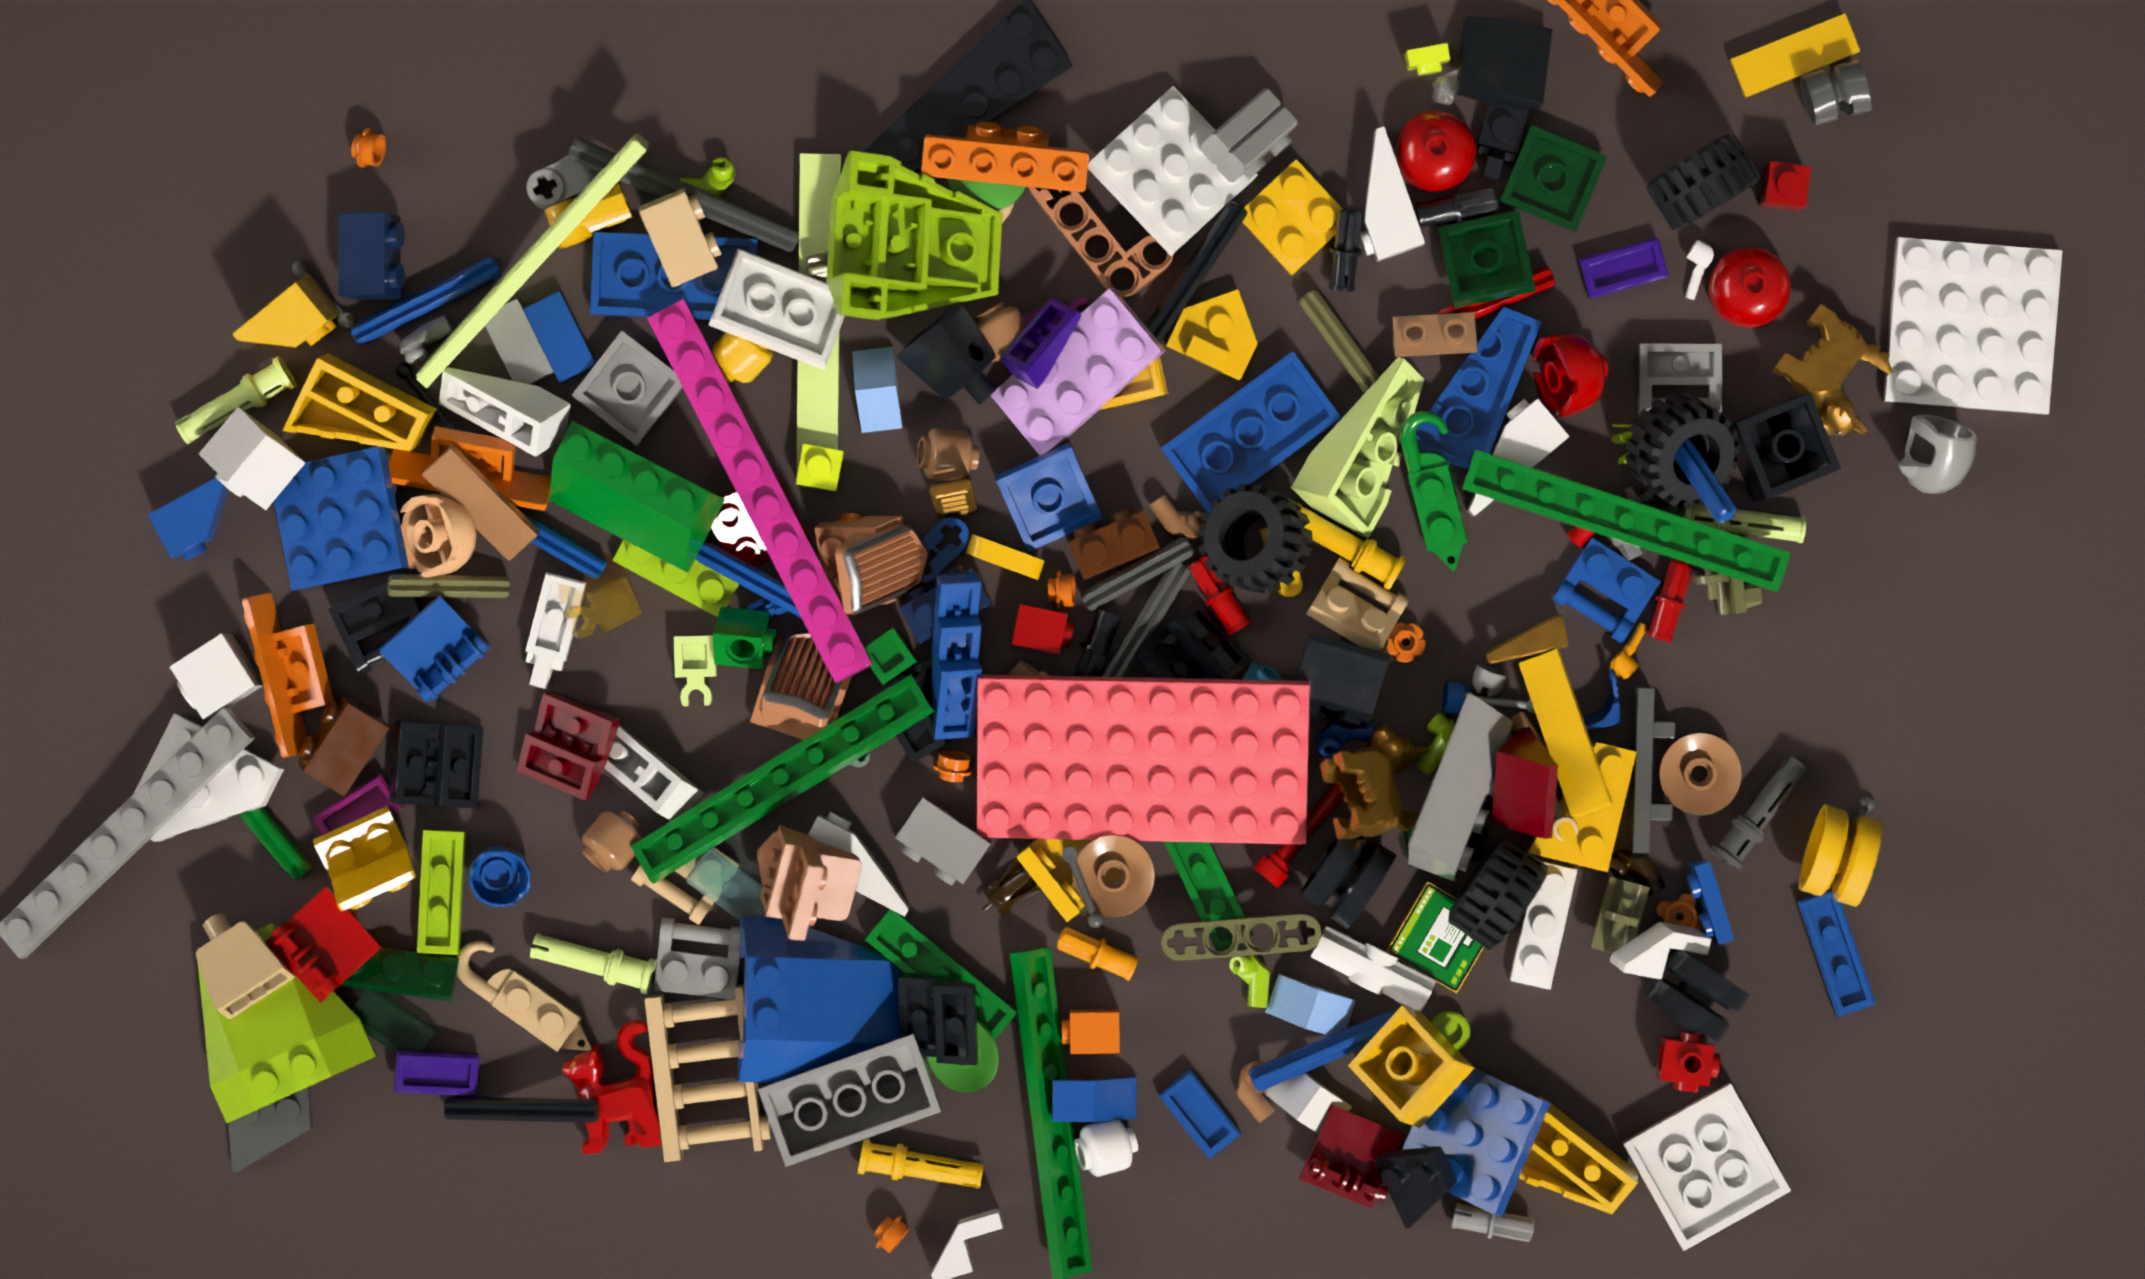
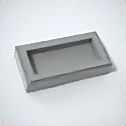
[485,299,554,385]

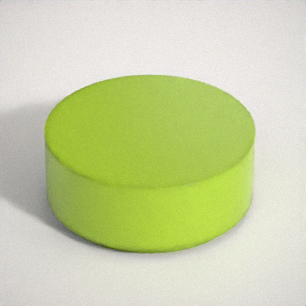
[1431,1011,1470,1051]

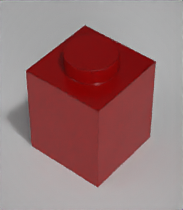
[1759,161,1811,211]
[1011,604,1074,654]

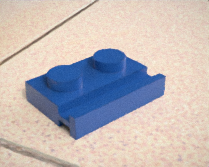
[1686,858,1735,945]

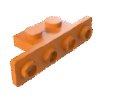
[1547,0,1664,97]
[921,122,1089,192]
[388,426,551,511]
[242,593,334,758]

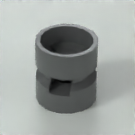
[1800,60,1872,126]

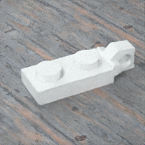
[525,572,587,689]

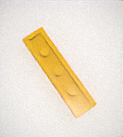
[1519,649,1612,818]

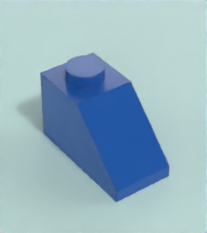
[148,478,229,562]

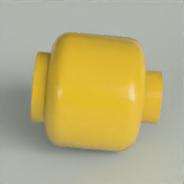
[712,332,773,383]

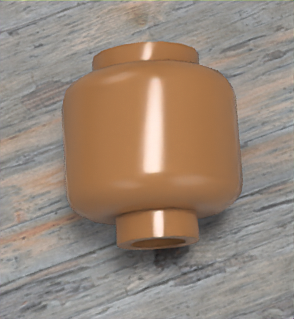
[974,302,1027,362]
[917,427,979,482]
[582,810,642,873]

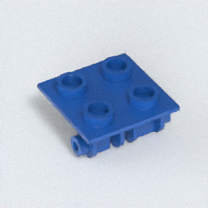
[378,595,490,702]

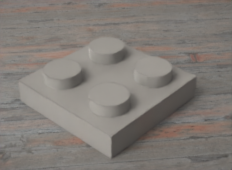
[572,331,683,446]

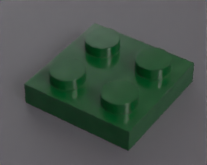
[1499,125,1607,233]
[1438,210,1535,308]

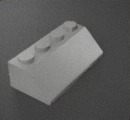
[1408,693,1513,881]
[758,1033,943,1167]

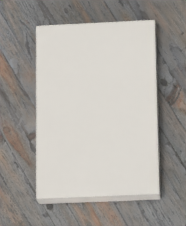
[709,248,845,370]

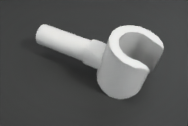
[1685,240,1714,300]

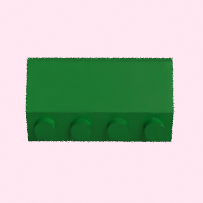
[549,421,726,573]

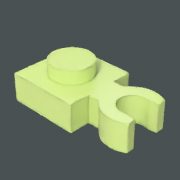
[674,635,717,706]

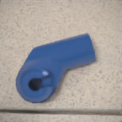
[1316,721,1374,758]

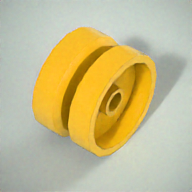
[1799,804,1883,907]

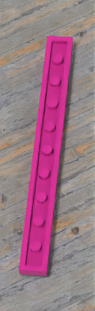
[647,299,873,684]

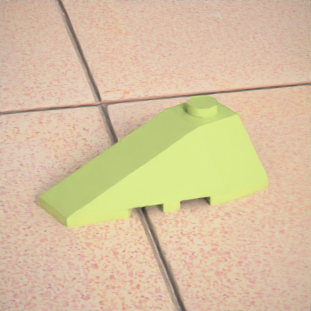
[1291,357,1424,538]

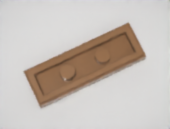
[422,444,540,561]

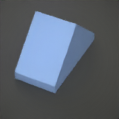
[852,347,903,433]
[1265,973,1356,1036]

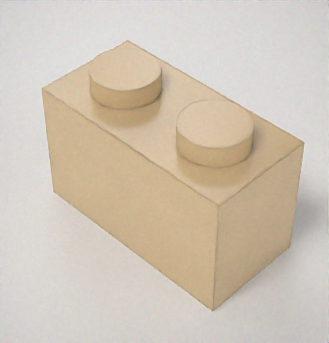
[639,187,722,288]

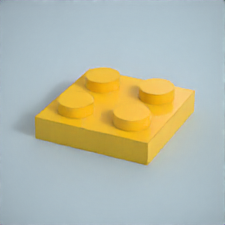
[1242,159,1342,276]

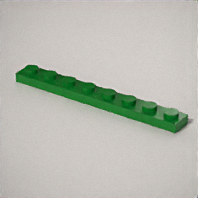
[1462,450,1791,592]
[630,674,934,884]
[1010,947,1092,1279]

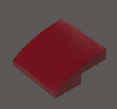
[516,691,620,801]

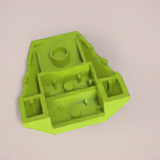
[826,151,1003,320]
[198,923,377,1123]

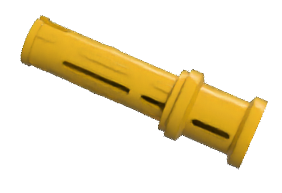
[1298,503,1407,590]
[857,1138,984,1189]

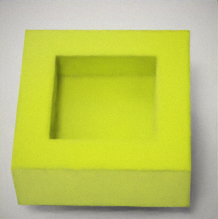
[1404,43,1450,76]
[796,444,844,492]

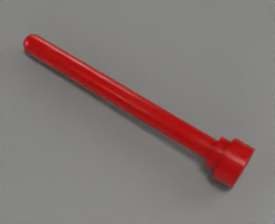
[1253,742,1372,889]

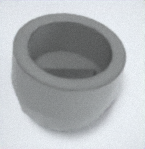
[1472,663,1508,697]

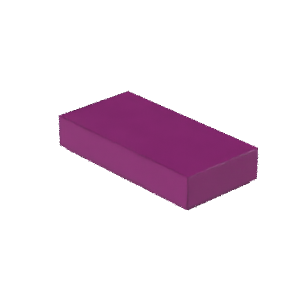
[312,773,404,835]

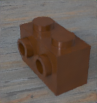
[1068,506,1160,580]
[297,694,389,796]

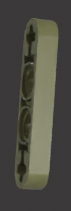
[1161,913,1321,961]

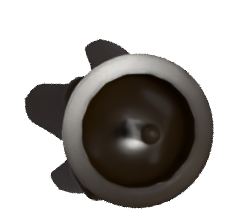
[982,857,1042,915]

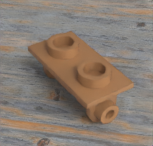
[1392,312,1477,357]

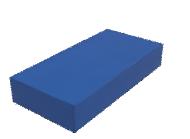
[523,291,596,383]
[1158,1069,1241,1160]

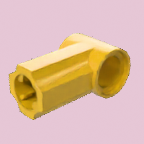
[544,184,633,249]

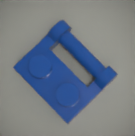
[1552,537,1661,644]

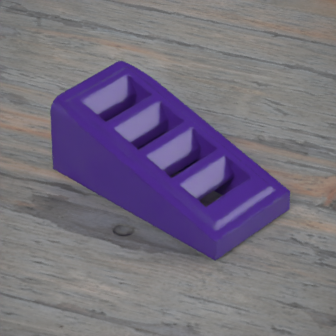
[1000,297,1081,389]

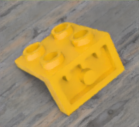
[313,806,416,911]
[1017,839,1122,922]

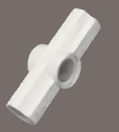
[1310,925,1436,1012]

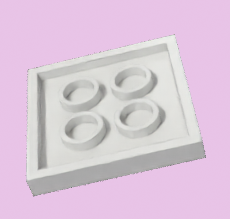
[1088,86,1258,256]
[1622,1082,1791,1251]

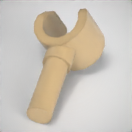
[1553,797,1578,841]

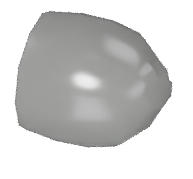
[1899,414,1977,494]

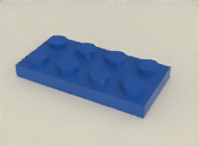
[590,232,759,320]
[1160,351,1341,514]

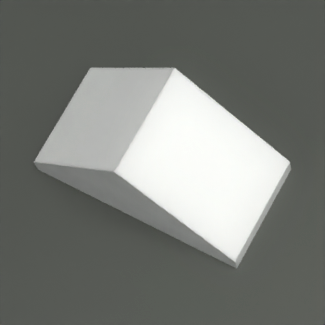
[1263,1072,1352,1134]

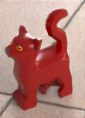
[562,1020,662,1155]

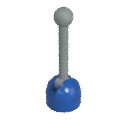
[1442,680,1536,714]

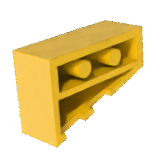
[282,353,437,451]
[1525,741,1637,872]
[1519,1096,1638,1214]

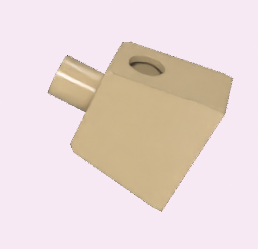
[196,913,295,1020]

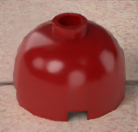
[1394,110,1477,193]
[1707,246,1791,329]
[1533,333,1608,417]

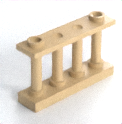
[644,984,771,1162]

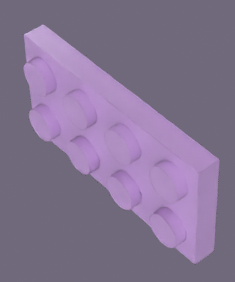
[991,288,1166,455]

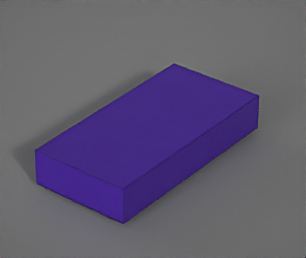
[1578,237,1669,299]
[393,1049,480,1096]

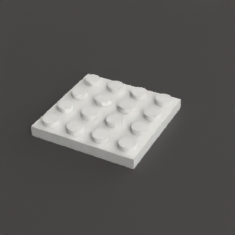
[1883,237,2062,415]

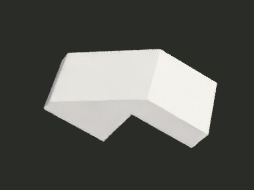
[1610,922,1712,979]
[931,1208,1004,1279]

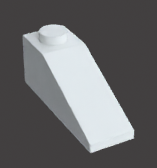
[1360,126,1425,262]
[439,367,571,457]
[1467,398,1570,517]
[604,725,704,821]
[808,812,910,916]

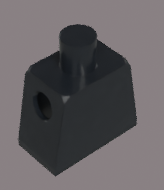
[896,302,997,404]

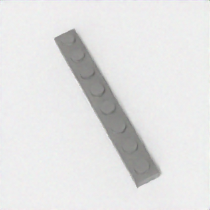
[0,707,255,959]

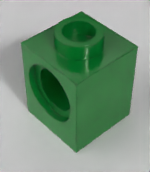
[713,607,776,669]
[865,627,918,685]

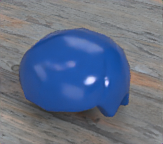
[468,845,531,907]

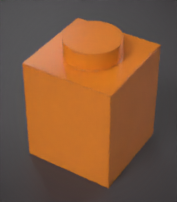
[1062,1009,1120,1054]

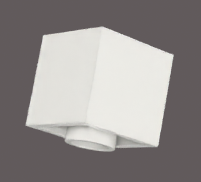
[199,407,305,510]
[170,633,263,719]

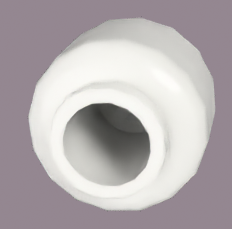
[1074,1120,1138,1177]

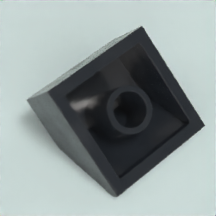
[1731,392,1841,502]
[1294,632,1390,730]

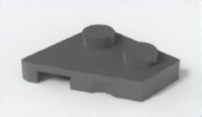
[228,1087,313,1173]

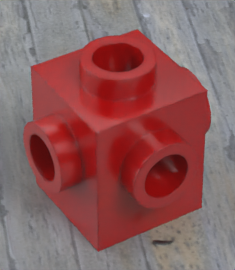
[1656,1031,1720,1092]

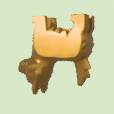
[1772,303,1893,436]
[1320,723,1429,839]

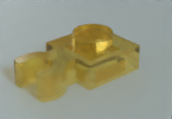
[564,576,642,638]

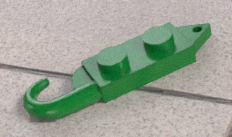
[1400,411,1468,571]

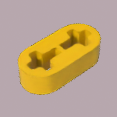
[965,534,1045,580]

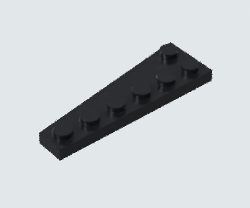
[863,0,1073,172]

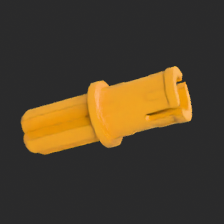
[1056,927,1139,981]

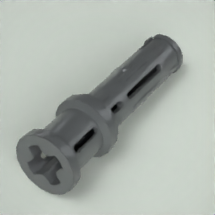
[1710,755,1809,871]

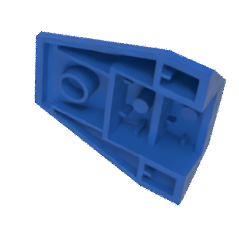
[737,917,903,1083]

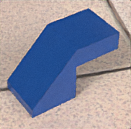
[1052,1076,1137,1122]

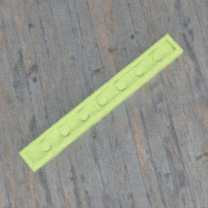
[416,133,649,388]
[796,154,841,479]

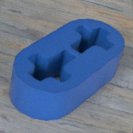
[921,517,970,583]

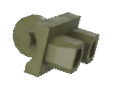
[1693,569,1763,615]
[1590,876,1650,953]

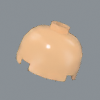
[400,494,477,577]

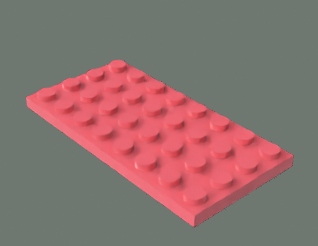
[977,674,1310,844]

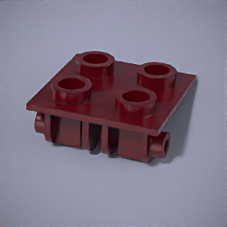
[1299,1105,1405,1209]

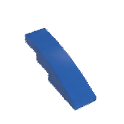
[932,573,982,740]

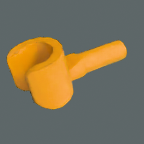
[1610,622,1648,680]

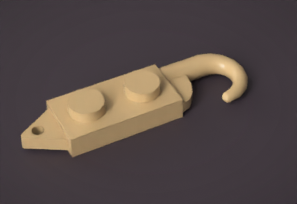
[456,940,592,1052]

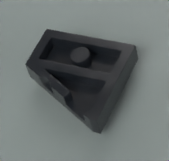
[1374,1146,1458,1228]

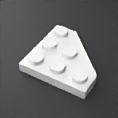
[134,713,284,842]

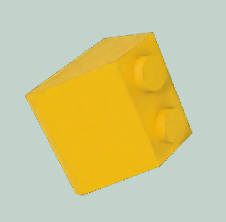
[232,275,340,347]

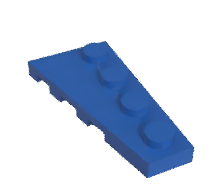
[1416,307,1542,470]

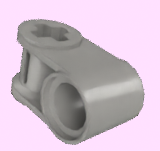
[526,155,599,209]

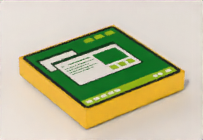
[1385,881,1484,993]

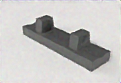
[1629,687,1675,853]

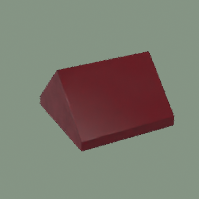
[1491,727,1558,839]

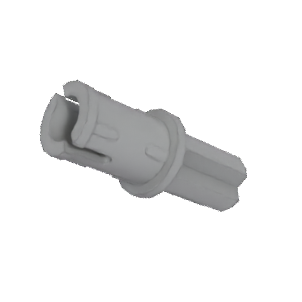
[1451,1202,1535,1242]

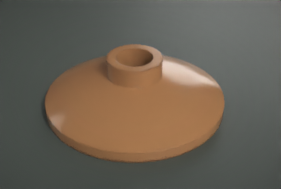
[1659,733,1742,815]
[1073,835,1155,917]

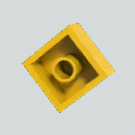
[1348,1005,1474,1128]

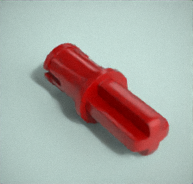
[1189,556,1251,636]
[1646,560,1694,643]

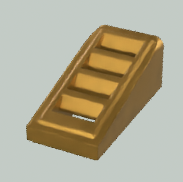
[929,478,977,519]
[1484,614,1569,664]

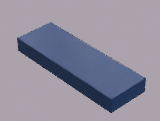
[1796,888,1876,1018]

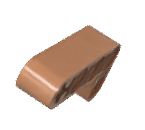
[1028,187,1173,299]

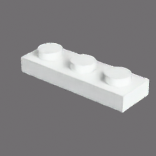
[1509,862,1577,990]

